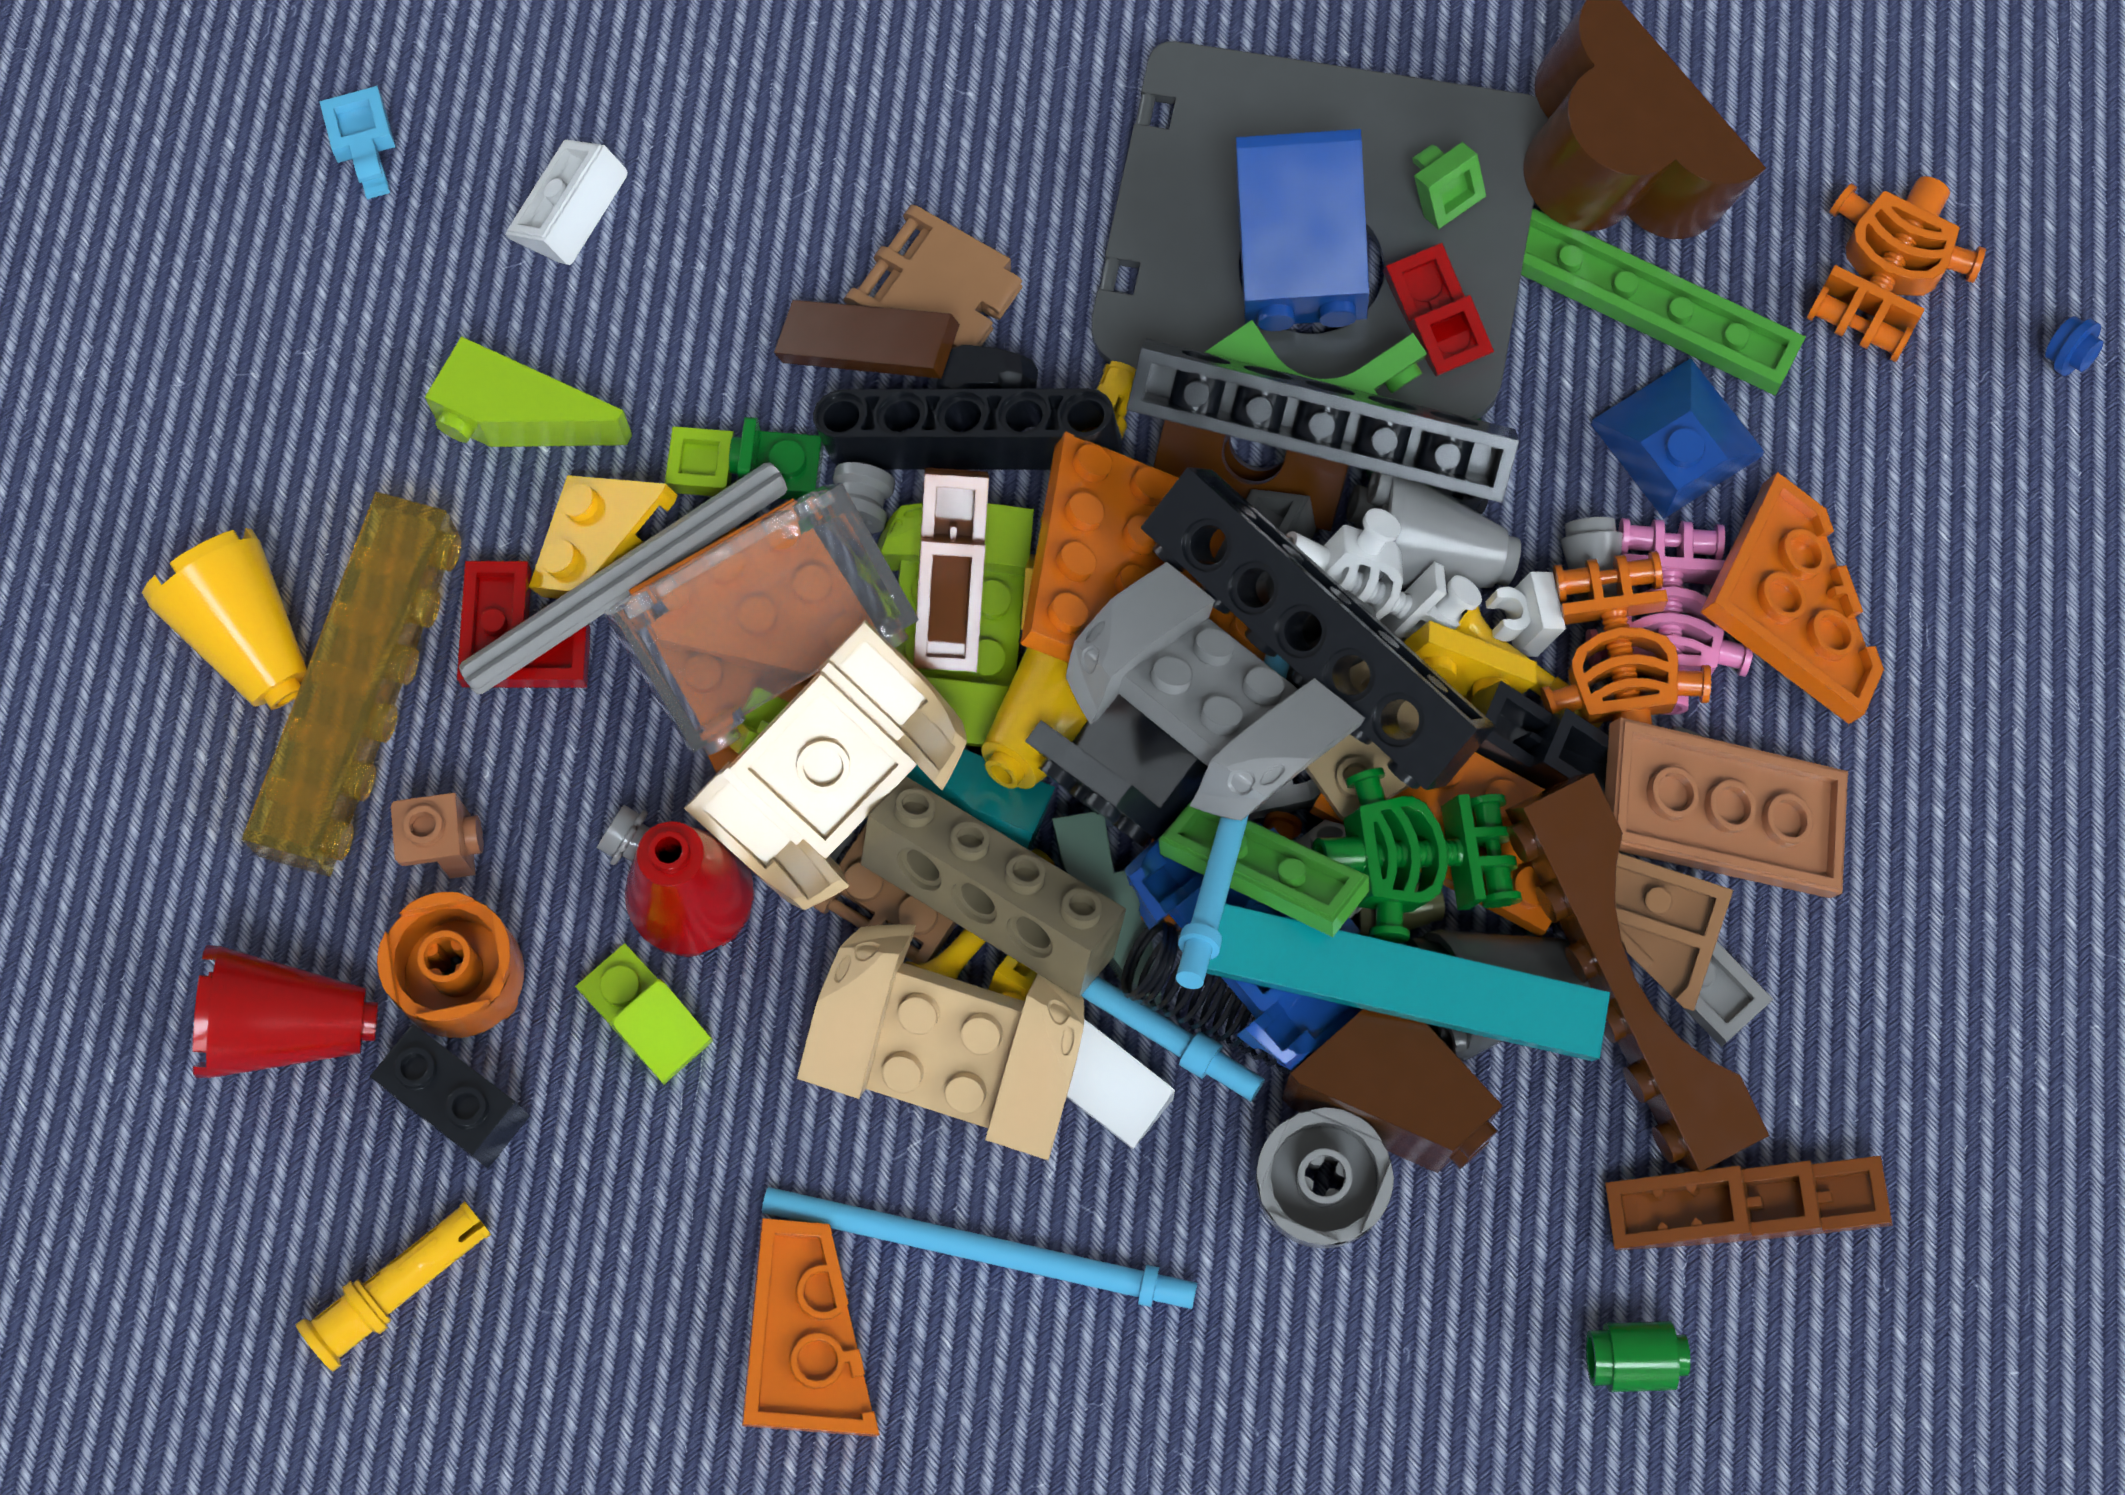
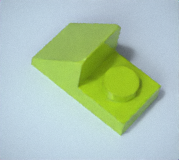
[575,943,713,1085]

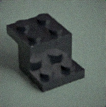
[1025,694,1208,847]

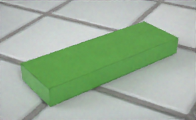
[1159,801,1369,937]

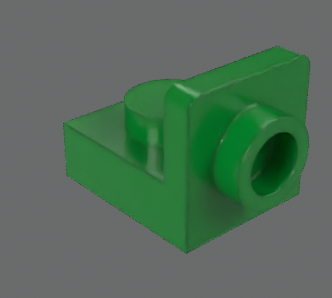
[729,417,824,502]

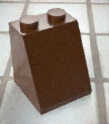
[1282,1009,1503,1173]

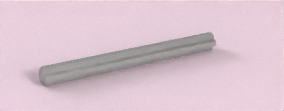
[459,462,787,695]

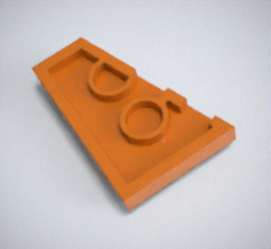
[742,1218,880,1437]

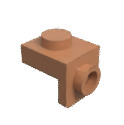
[391,793,484,879]

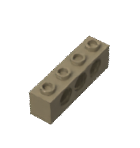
[861,776,1126,998]

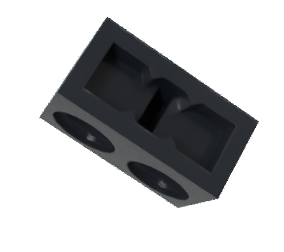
[370,1024,530,1169]

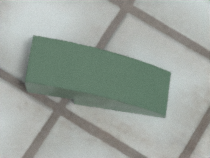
[1052,812,1161,1009]

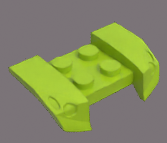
[867,503,1034,747]

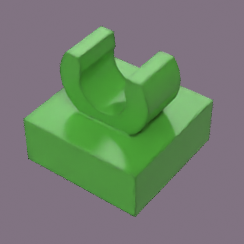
[1412,142,1486,230]

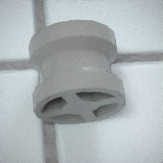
[824,462,895,533]

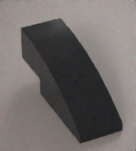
[1471,681,1609,795]

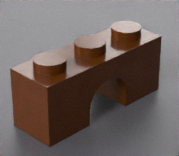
[1153,420,1350,533]

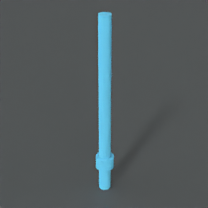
[1081,976,1265,1102]

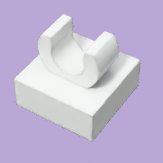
[1485,572,1566,657]

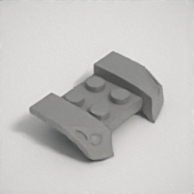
[1066,562,1365,821]

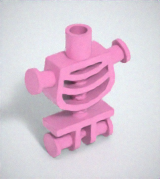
[1586,518,1754,715]

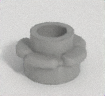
[596,805,650,865]

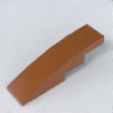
[1605,1155,1893,1251]

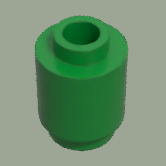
[1586,1321,1690,1392]

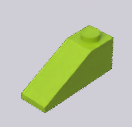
[425,336,632,447]

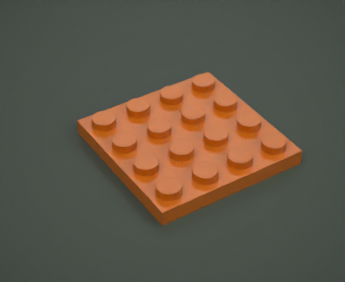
[1020,431,1266,663]

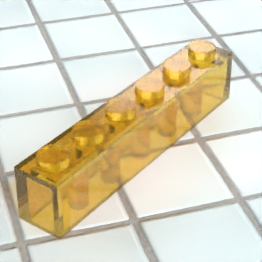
[241,492,461,877]

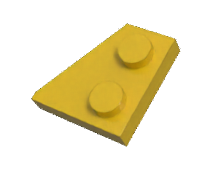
[529,475,677,599]

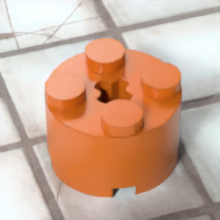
[377,892,525,1038]

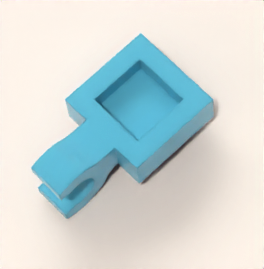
[319,86,395,199]

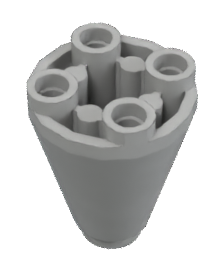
[1346,471,1521,590]

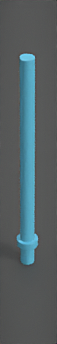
[1176,654,1290,989]
[762,1187,1198,1309]

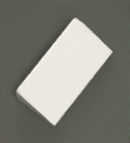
[505,139,628,265]
[1067,1019,1175,1149]

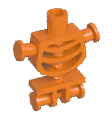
[1806,176,1986,363]
[1541,551,1711,725]

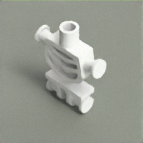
[1285,508,1482,642]

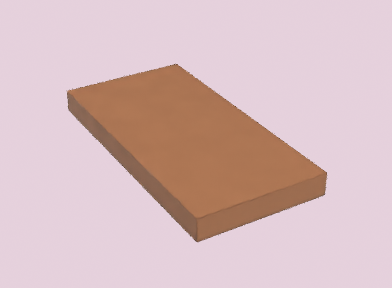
[1605,717,1848,898]

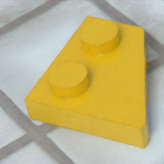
[1404,620,1537,703]

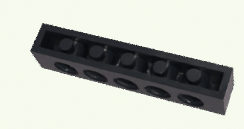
[1126,338,1519,503]
[1141,467,1497,790]

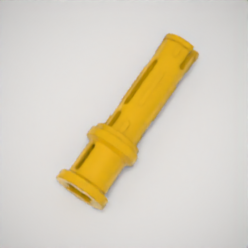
[295,1201,492,1372]

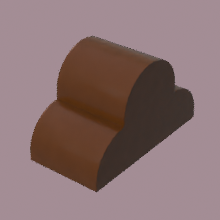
[1523,0,1766,239]

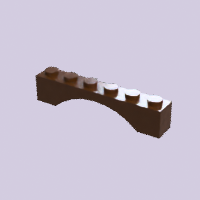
[1505,773,1770,1172]

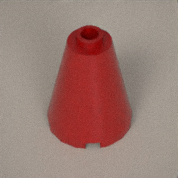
[625,821,755,957]
[192,945,379,1078]

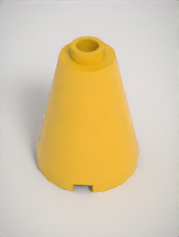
[142,528,308,710]
[981,647,1088,789]

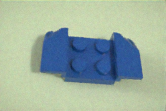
[1125,824,1362,1071]

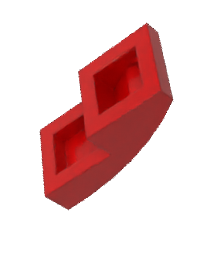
[1383,243,1494,377]

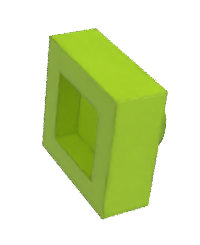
[665,426,735,496]

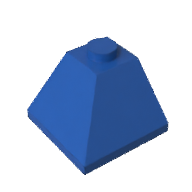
[1591,358,1765,519]

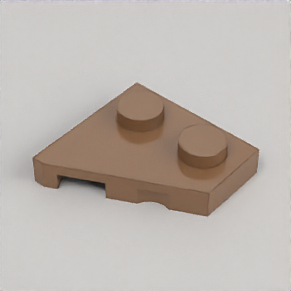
[1615,853,1733,1011]

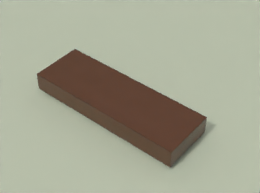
[774,300,960,379]

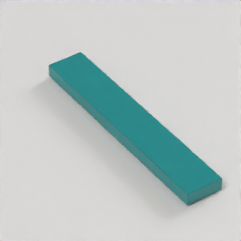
[1206,904,1610,1061]

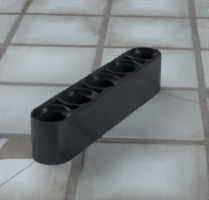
[813,388,1122,470]

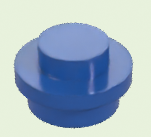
[2045,316,2103,376]

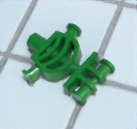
[1312,767,1522,943]

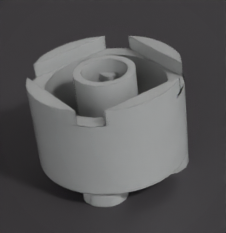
[1256,1107,1394,1249]

